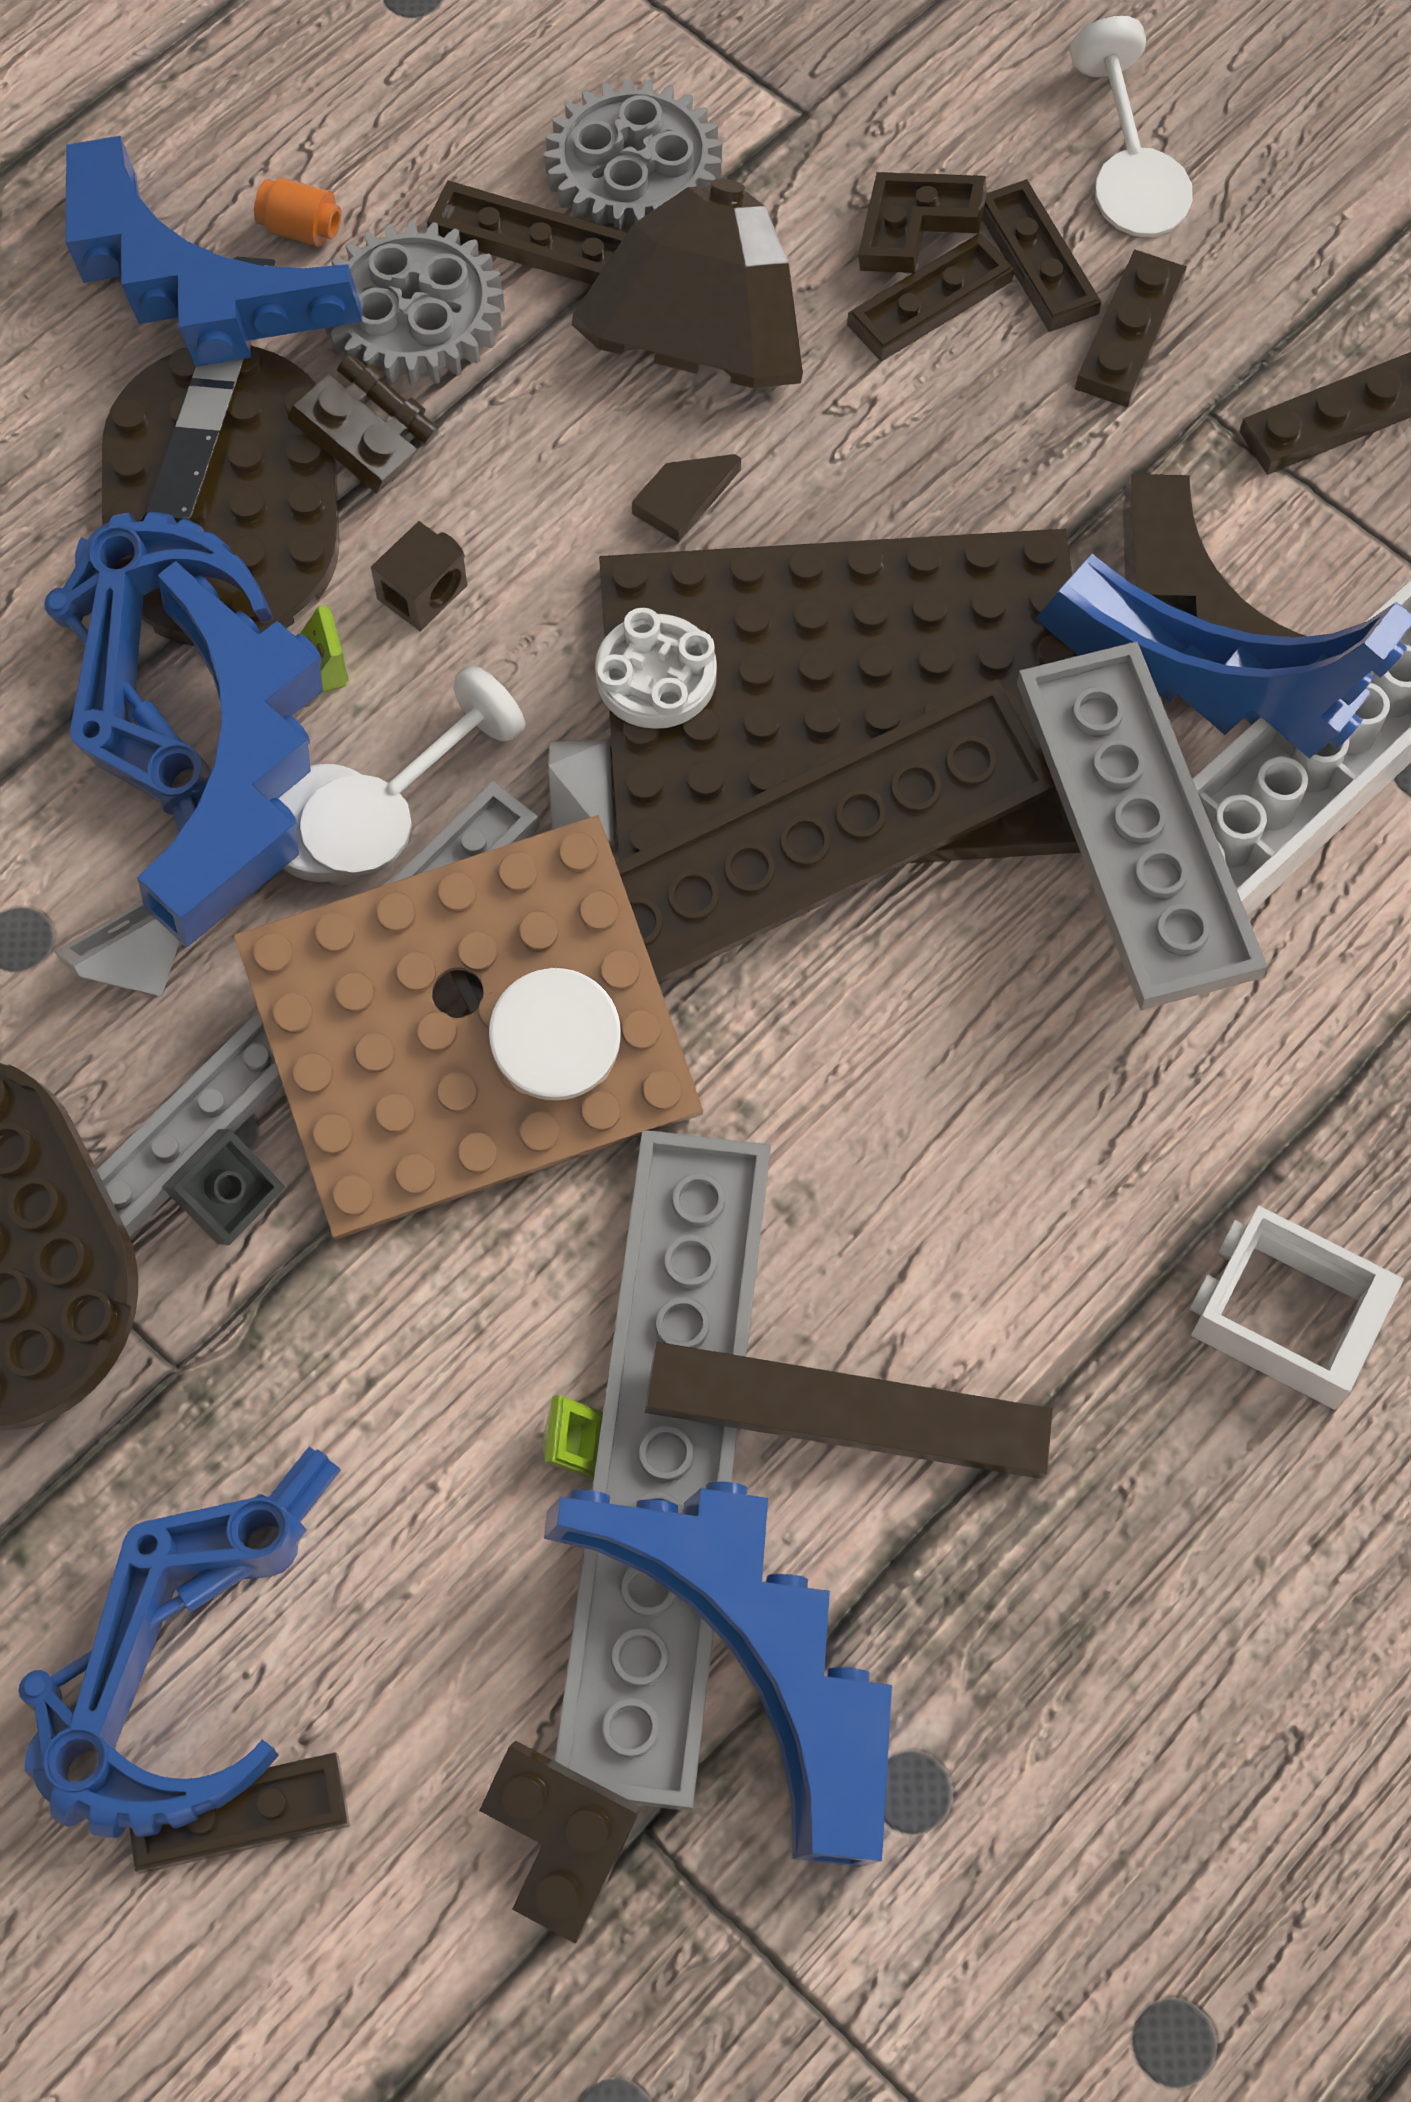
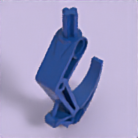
[44,512,273,832]
[18,1446,341,1838]

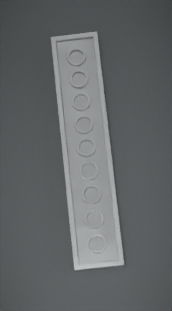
[555,1130,771,1812]

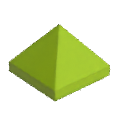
[542,1395,603,1479]

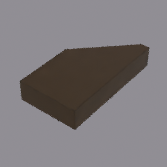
[632,454,741,543]

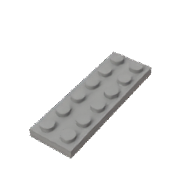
[1017,642,1268,1010]

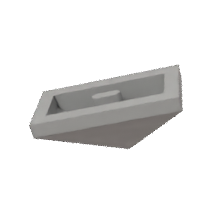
[548,739,615,852]
[55,901,179,996]

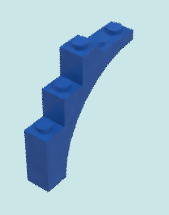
[66,136,362,367]
[1036,554,1411,759]
[137,561,322,947]
[544,1481,892,1867]

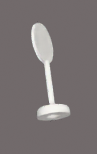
[1070,16,1193,237]
[300,665,526,876]

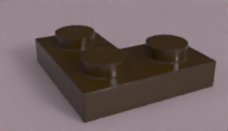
[858,172,987,273]
[479,1741,642,1944]

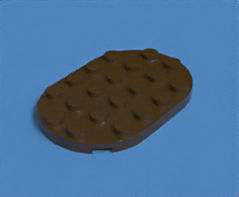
[102,345,340,646]
[0,1063,138,1431]

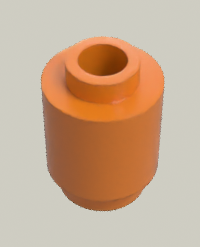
[254,177,341,247]

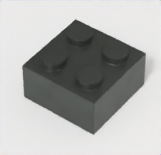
[162,1129,285,1246]

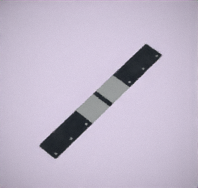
[146,257,276,518]

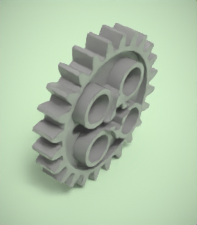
[544,79,723,231]
[325,221,505,387]

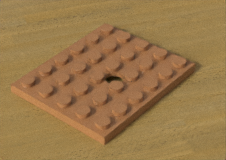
[234,815,704,1240]

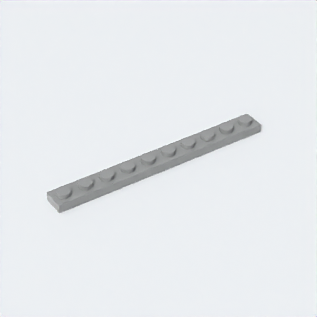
[97,781,539,1237]

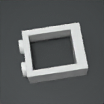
[1189,1205,1404,1410]

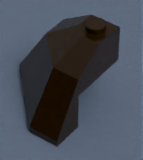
[571,179,803,388]

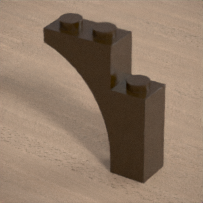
[1122,474,1305,638]

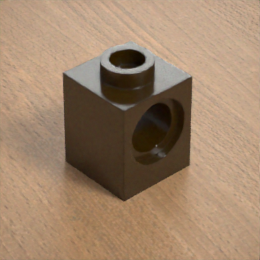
[371,521,468,632]

